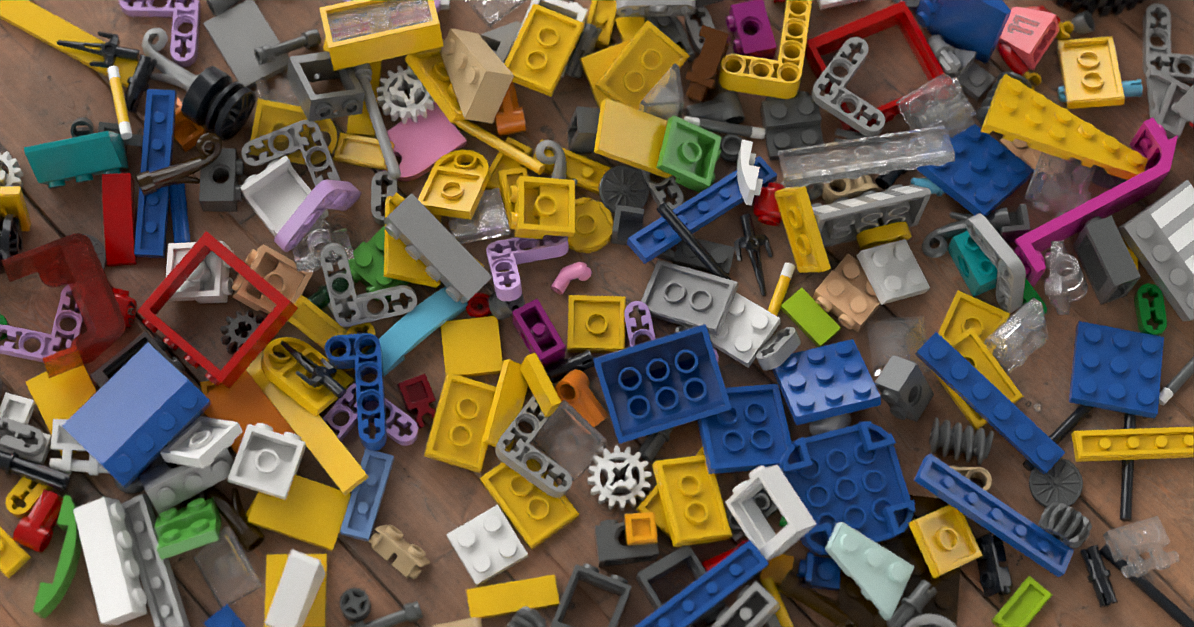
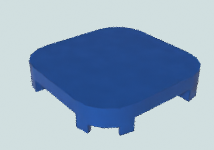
[779,421,915,555]

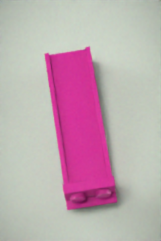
[1014,117,1178,287]

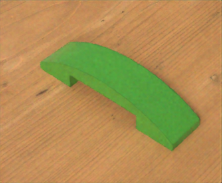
[33,495,82,618]

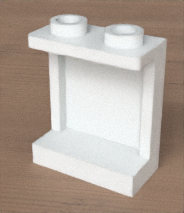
[240,156,329,237]

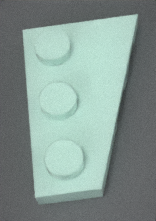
[825,522,914,620]

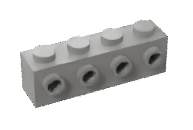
[383,193,492,304]
[712,582,780,627]

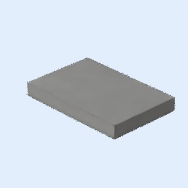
[203,0,289,89]
[638,259,739,336]

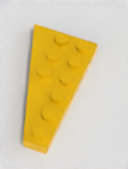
[980,73,1148,180]

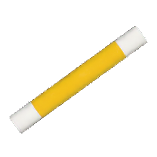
[107,66,132,139]
[767,263,795,316]

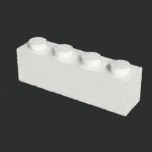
[73,497,147,625]

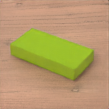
[780,288,841,347]
[991,575,1052,627]

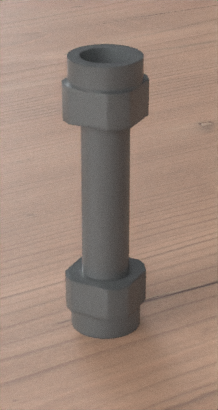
[254,29,322,65]
[349,601,423,627]

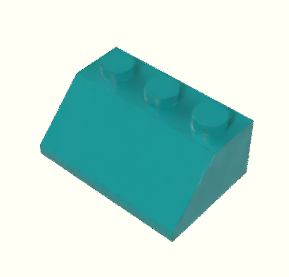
[24,131,129,188]

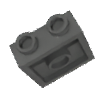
[760,91,825,161]

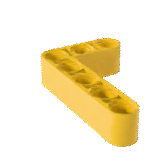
[719,0,812,99]

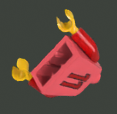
[997,6,1074,90]

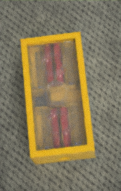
[319,0,444,71]

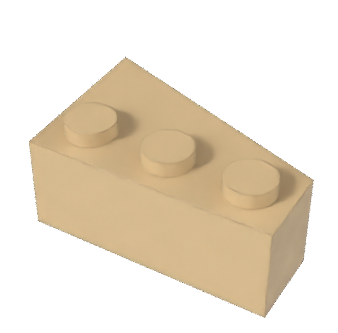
[440,28,514,123]

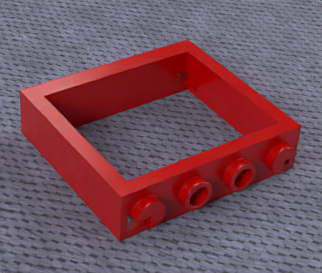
[804,0,950,132]
[137,231,298,389]

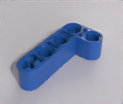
[325,333,387,451]

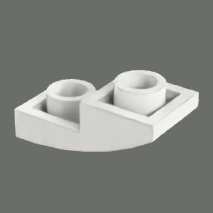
[737,140,763,206]

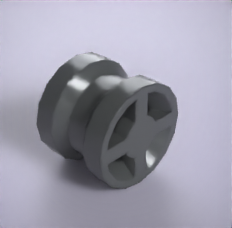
[488,292,525,320]
[339,588,371,622]

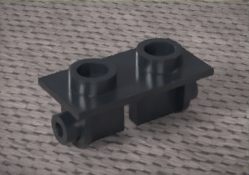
[975,533,1013,598]

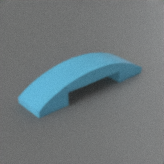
[364,287,468,376]

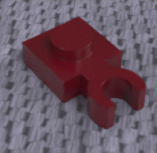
[397,373,436,429]

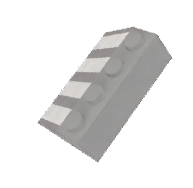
[1118,180,1194,322]
[812,184,931,247]

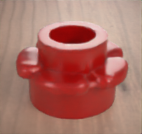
[466,292,492,318]

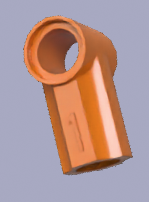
[495,81,526,136]
[555,369,608,430]

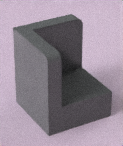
[996,204,1031,243]
[611,205,644,246]

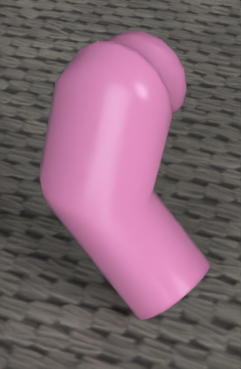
[551,261,592,295]

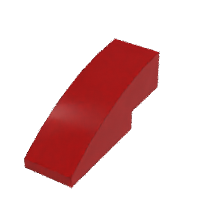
[102,173,137,266]

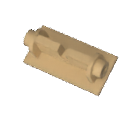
[369,525,431,580]

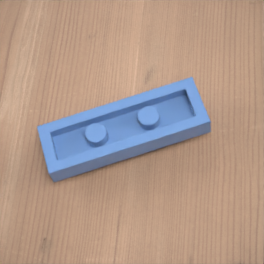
[340,448,394,542]

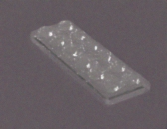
[777,125,955,187]

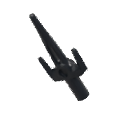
[57,31,140,68]
[734,214,773,296]
[280,341,346,398]

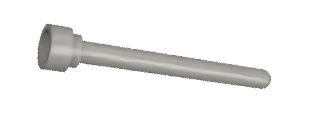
[352,63,401,179]

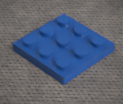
[917,120,1034,217]
[1069,321,1164,419]
[772,339,881,426]
[697,384,792,474]

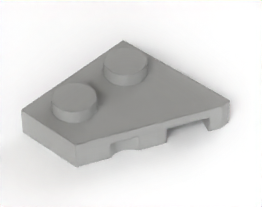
[1146,67,1191,139]

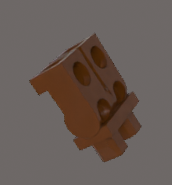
[685,25,731,103]

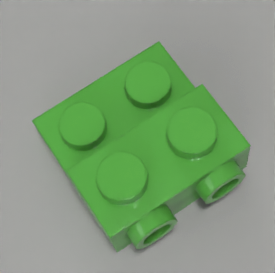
[656,115,722,193]
[345,226,409,303]
[154,498,222,560]

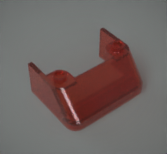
[1,233,126,378]

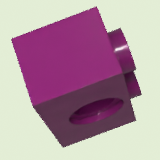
[726,0,777,60]
[512,298,566,368]

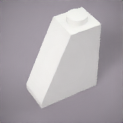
[265,549,326,627]

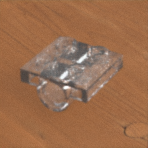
[447,188,510,244]
[293,218,354,272]
[1044,241,1088,315]
[984,298,1049,374]

